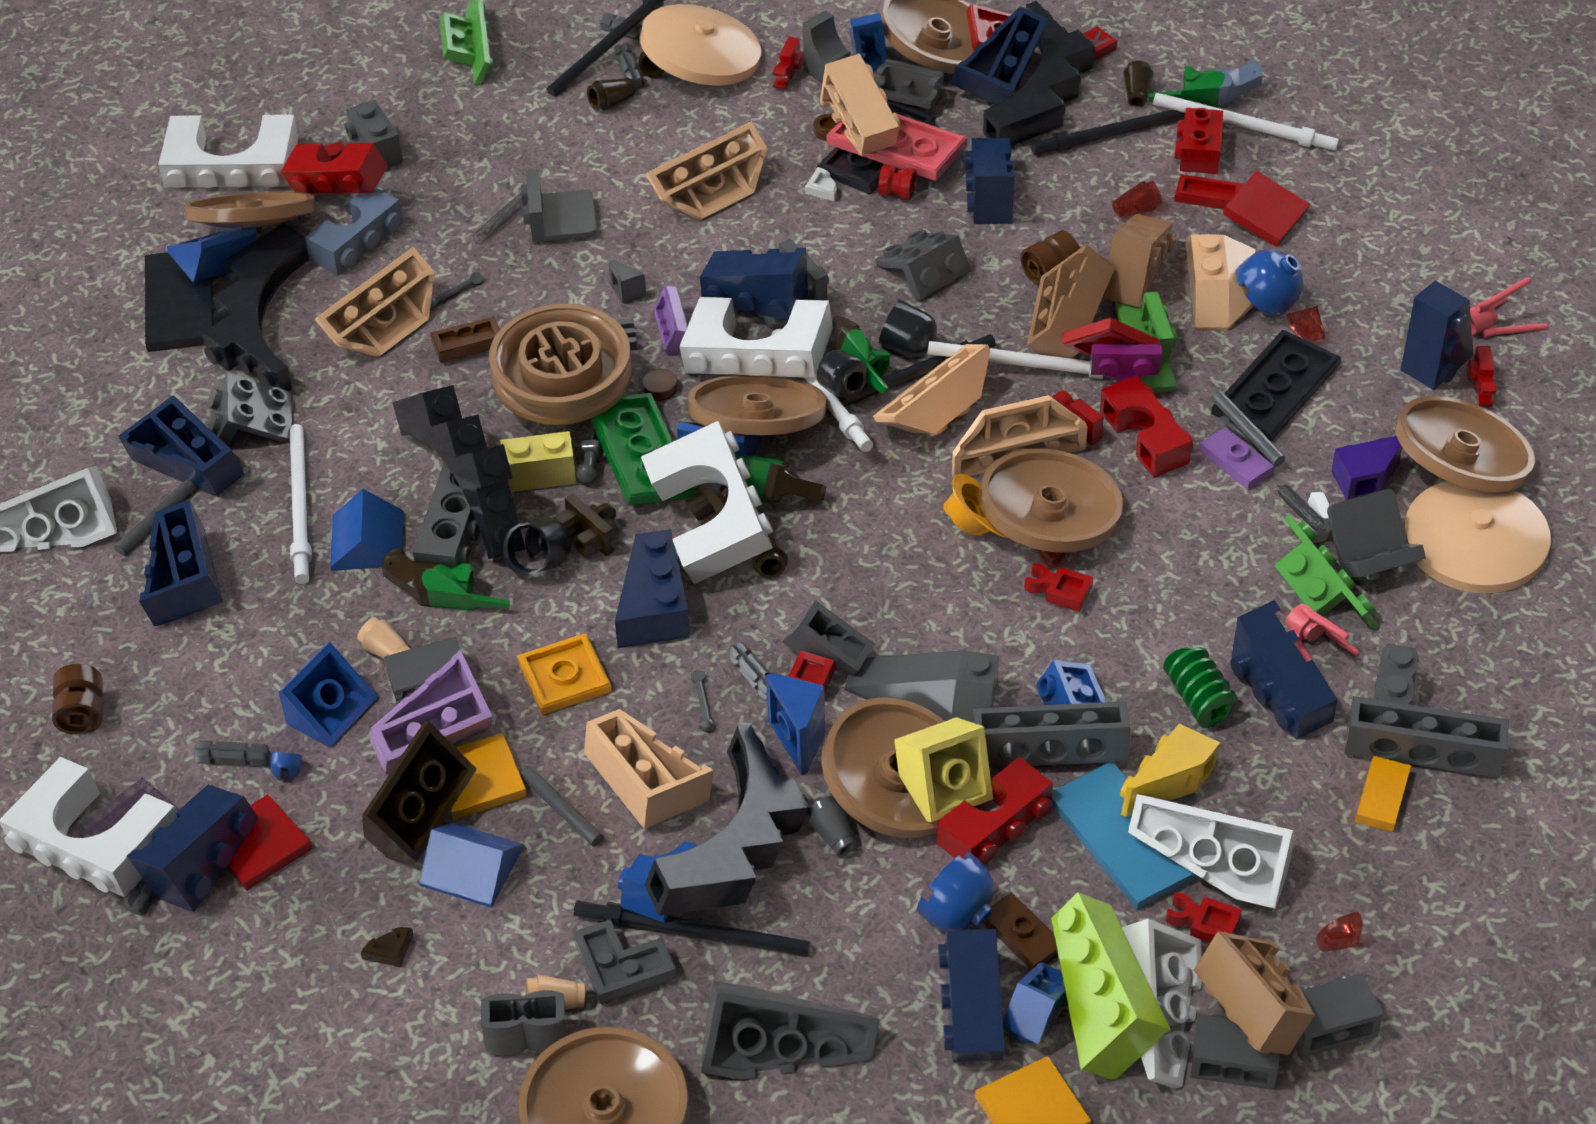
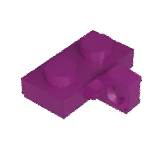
[1090,344,1162,383]

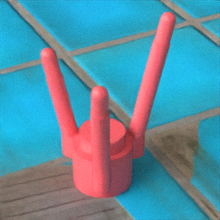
[1470,277,1549,339]
[1285,604,1359,662]

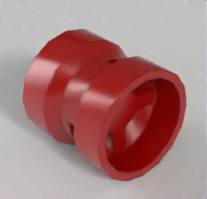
[878,164,917,200]

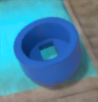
[270,752,302,780]

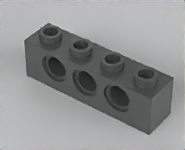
[413,462,479,568]
[1344,696,1509,778]
[973,701,1130,768]

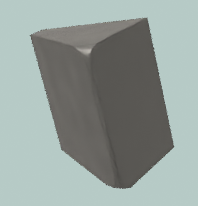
[609,260,647,304]

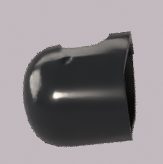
[878,299,937,359]
[503,517,572,575]

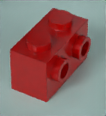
[1174,108,1224,174]

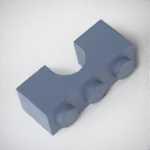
[305,188,403,275]

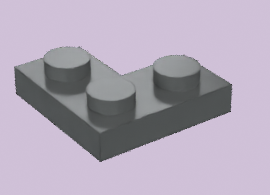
[573,919,677,1004]

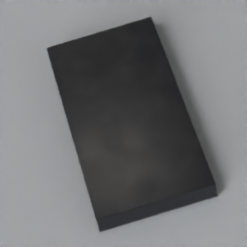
[817,99,936,195]
[145,252,214,352]
[1211,330,1341,442]

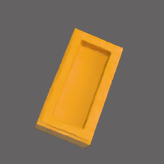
[1355,756,1411,832]

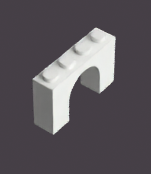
[158,115,298,188]
[680,297,833,378]
[641,421,773,584]
[0,757,178,897]

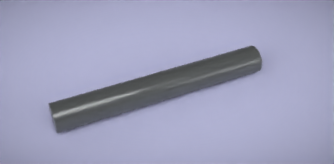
[1210,389,1285,466]
[114,480,196,556]
[520,766,604,847]

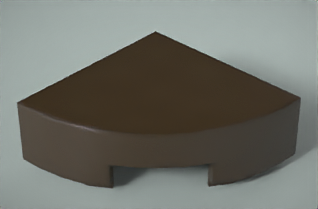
[361,927,414,967]

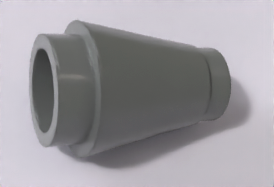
[808,796,857,856]

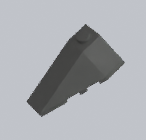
[845,650,999,723]
[701,981,880,1080]

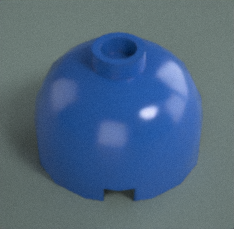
[1236,249,1304,316]
[916,851,994,931]

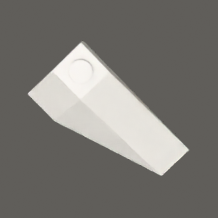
[0,466,117,552]
[1128,794,1296,909]
[1122,919,1202,1088]

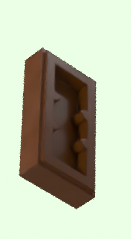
[430,316,500,363]
[984,892,1058,970]

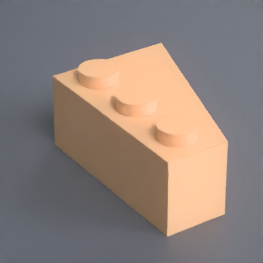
[820,54,901,156]
[584,709,713,829]

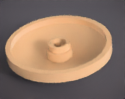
[640,4,761,86]
[1404,481,1551,593]

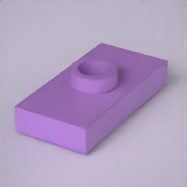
[653,285,687,356]
[1199,427,1274,490]

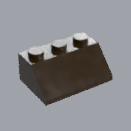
[362,721,477,863]

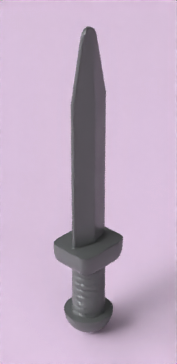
[576,430,604,483]

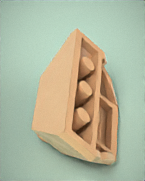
[645,121,767,220]
[1185,234,1255,331]
[315,246,435,357]
[873,344,990,436]
[952,395,1087,478]

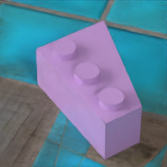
[370,650,492,773]

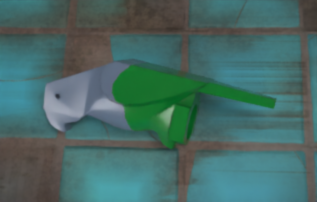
[1148,60,1262,106]

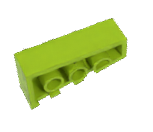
[1051,892,1171,1080]

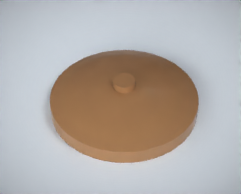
[880,0,974,74]
[184,192,316,233]
[688,375,826,435]
[1395,396,1535,492]
[979,448,1123,552]
[822,697,945,838]
[518,1027,688,1124]

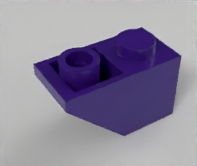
[1331,436,1403,500]

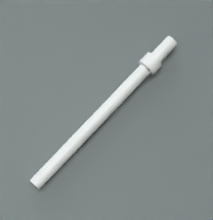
[1153,92,1339,151]
[771,329,873,452]
[927,341,1109,379]
[290,424,312,584]

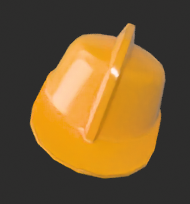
[943,473,1008,538]

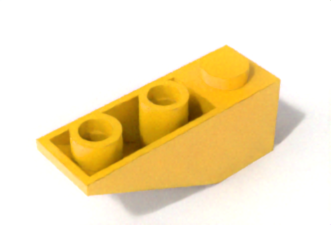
[1120,724,1220,817]

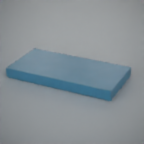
[1051,762,1199,910]

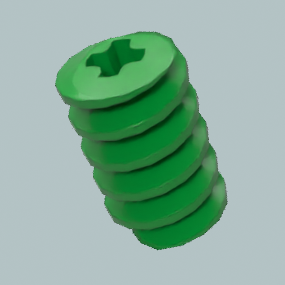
[1163,647,1238,729]

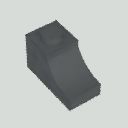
[803,10,850,83]
[782,600,875,676]
[1190,1014,1279,1090]

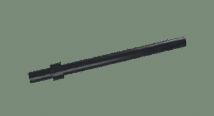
[546,0,665,97]
[1030,102,1206,154]
[825,334,996,415]
[574,900,811,957]

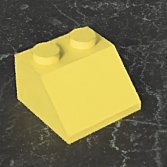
[500,431,576,492]
[894,717,993,823]

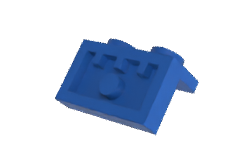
[1037,660,1106,705]

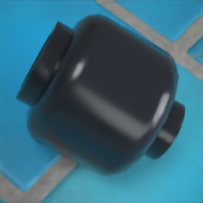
[817,350,867,399]

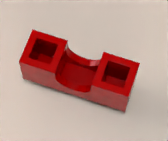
[281,143,388,194]
[1100,375,1193,478]
[937,757,1053,864]

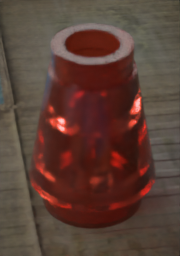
[1111,180,1162,218]

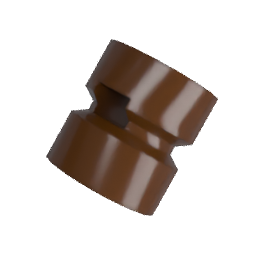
[1020,230,1080,287]
[52,664,103,734]

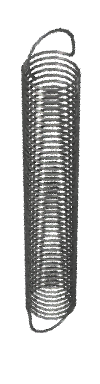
[473,192,527,244]
[1277,485,1326,531]

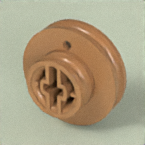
[489,303,632,426]

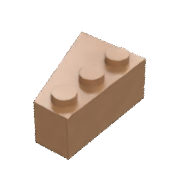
[1102,214,1176,307]
[1027,244,1115,359]
[1193,931,1315,1055]

